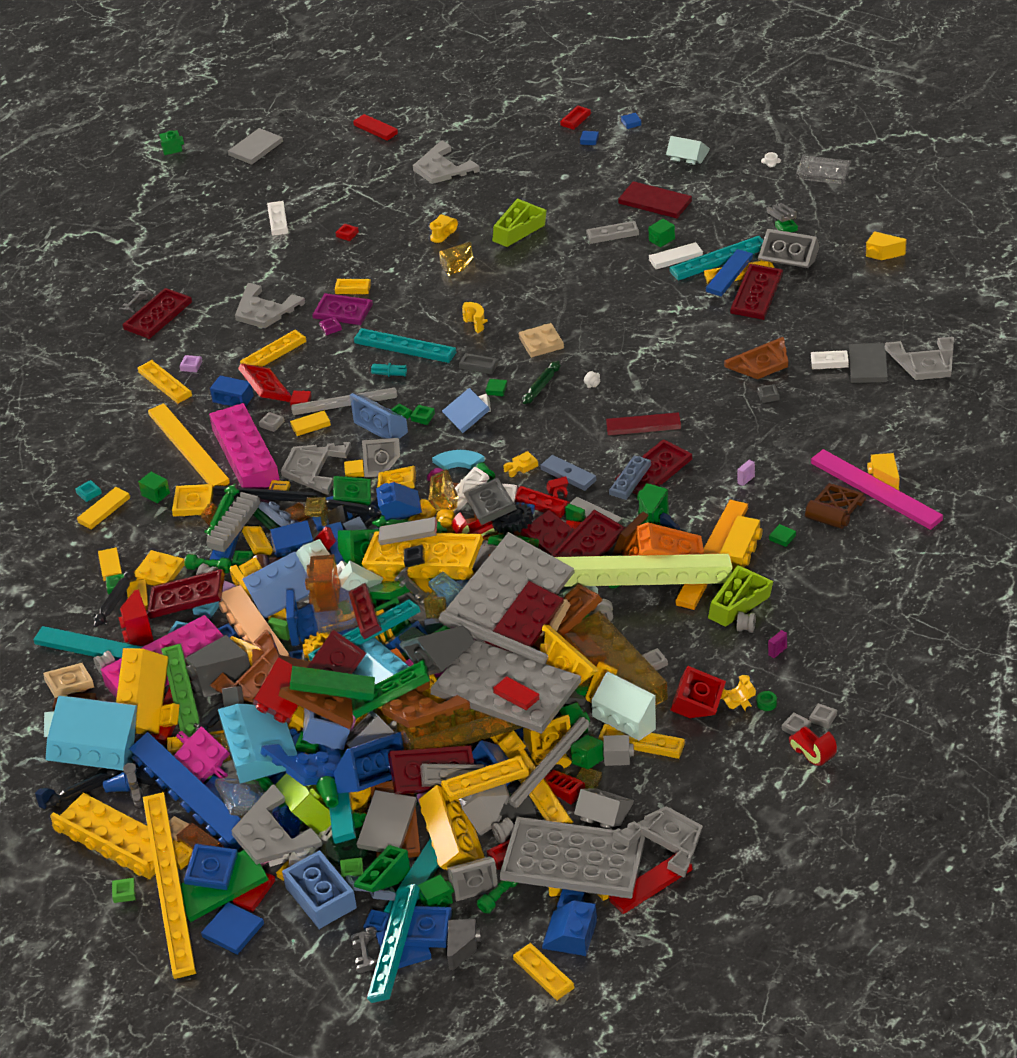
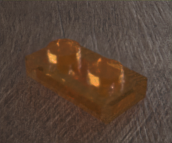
[176,823,222,849]

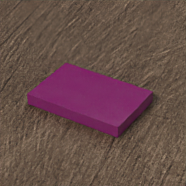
[312,293,373,325]

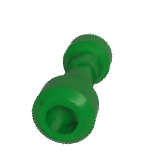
[184,554,232,574]
[477,880,518,914]

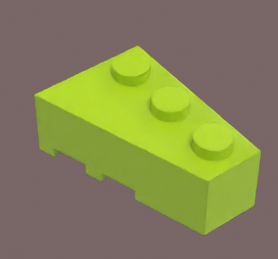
[492,199,547,247]
[708,565,773,627]
[275,773,331,835]

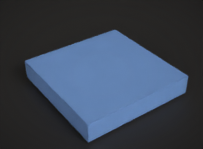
[442,388,490,433]

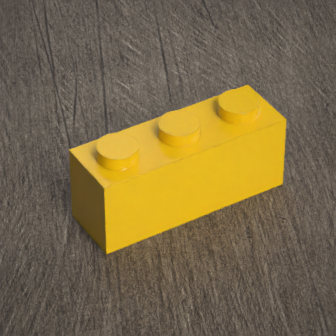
[720,516,763,571]

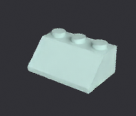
[592,672,656,741]

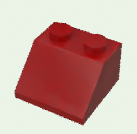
[118,589,154,646]
[670,666,726,718]

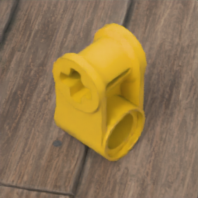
[430,214,458,243]

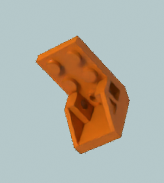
[622,522,704,556]

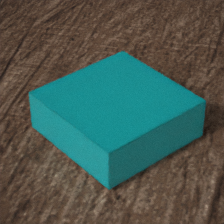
[75,480,102,502]

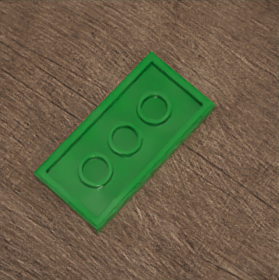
[351,660,430,719]
[289,666,375,701]
[181,850,269,922]

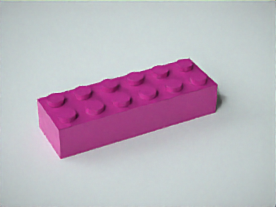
[209,403,280,489]
[101,615,224,698]

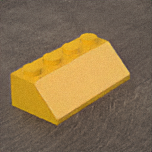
[116,648,169,734]
[419,785,485,870]

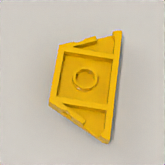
[540,625,599,686]

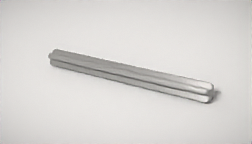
[291,387,397,415]
[439,611,548,665]
[509,717,589,808]

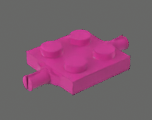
[174,726,230,783]

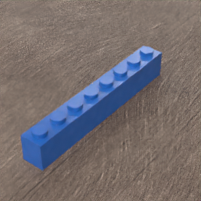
[129,732,241,851]

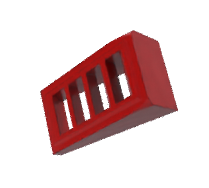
[544,770,585,805]

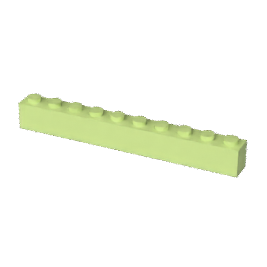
[554,554,732,587]

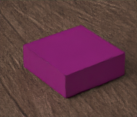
[319,317,342,335]
[768,630,787,658]

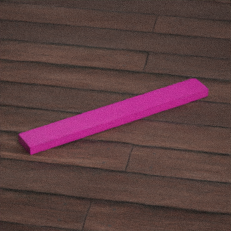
[811,449,943,530]

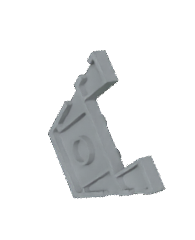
[413,140,480,184]
[235,283,305,328]
[885,337,954,380]
[281,442,351,494]
[231,784,322,865]
[612,806,703,877]

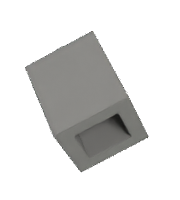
[604,735,634,766]

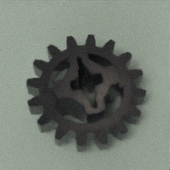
[492,503,534,535]

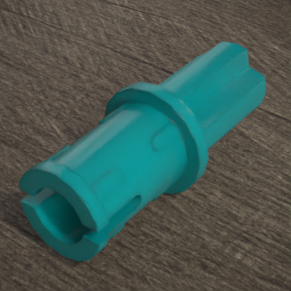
[371,363,407,377]

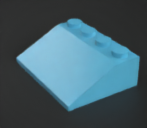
[352,638,409,684]
[46,696,137,771]
[218,704,297,784]

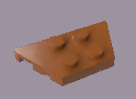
[724,337,788,379]
[278,686,353,730]

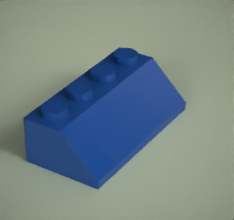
[334,732,404,794]

